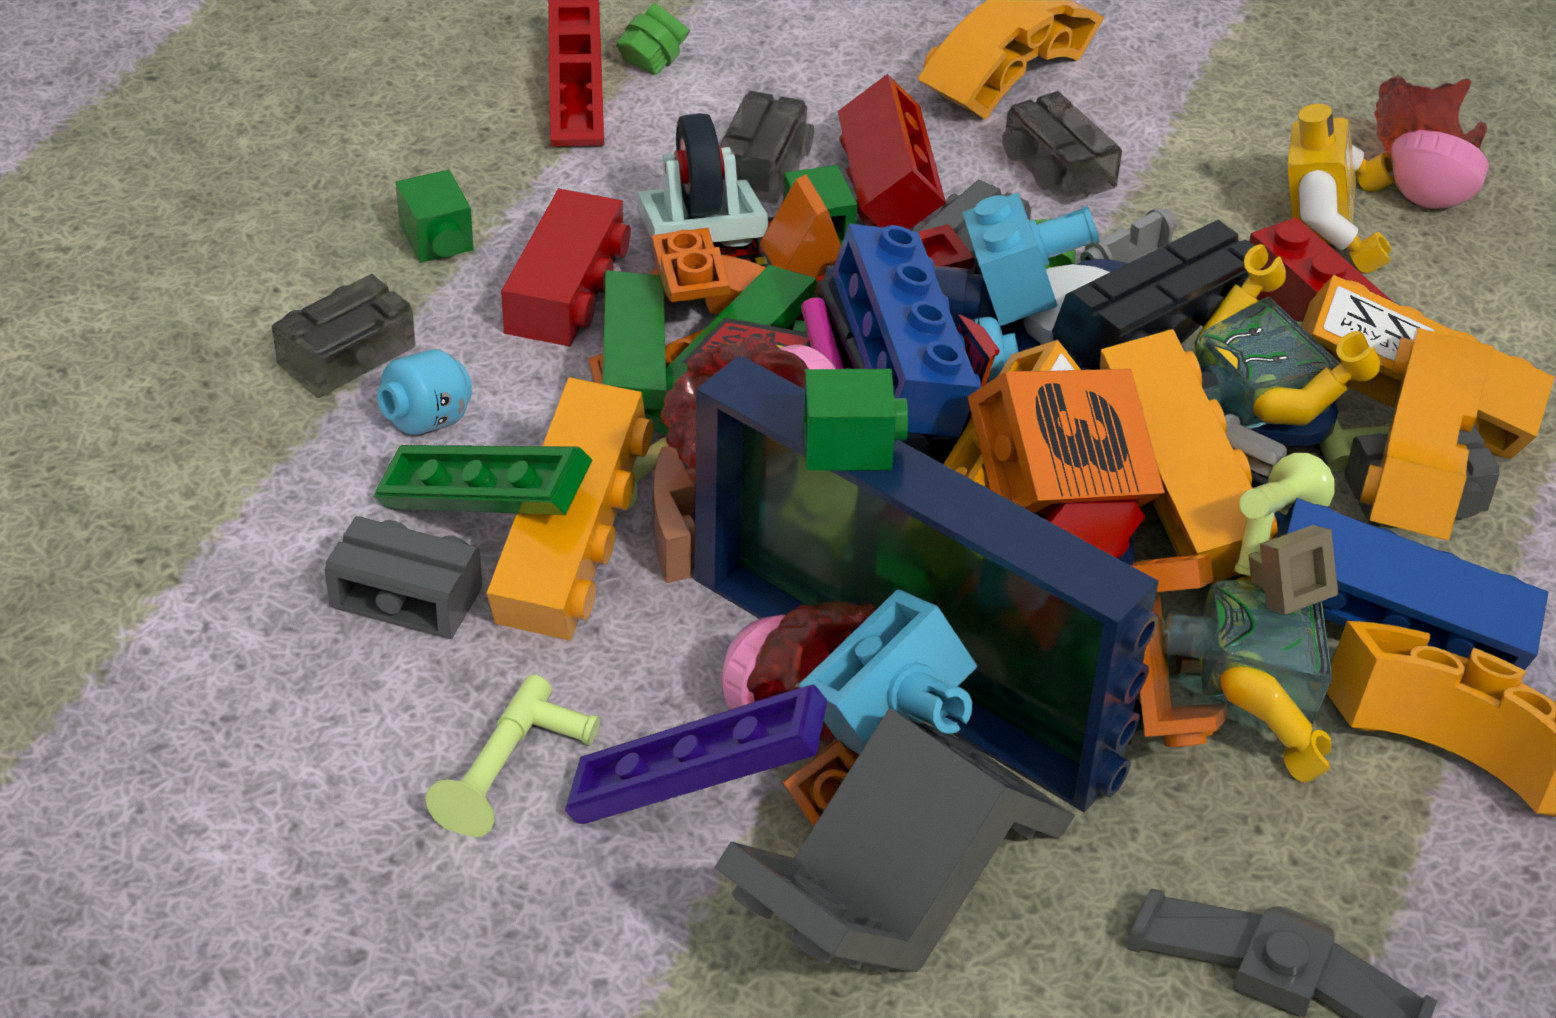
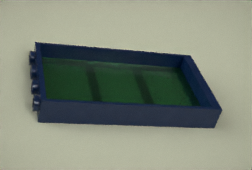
[695,355,1159,812]

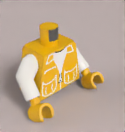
[1288,103,1395,273]

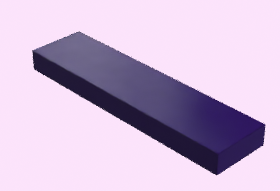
[565,684,828,824]

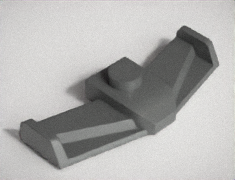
[1127,888,1437,1018]

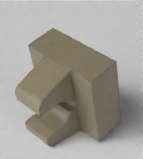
[1248,525,1338,615]

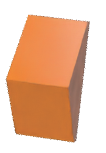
[760,174,841,278]

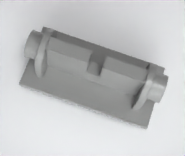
[1075,208,1177,265]

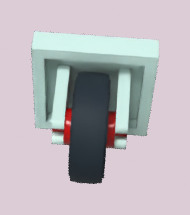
[638,113,768,247]

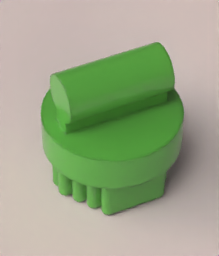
[616,2,691,75]

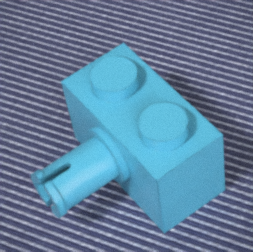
[962,193,1100,326]
[798,589,978,754]

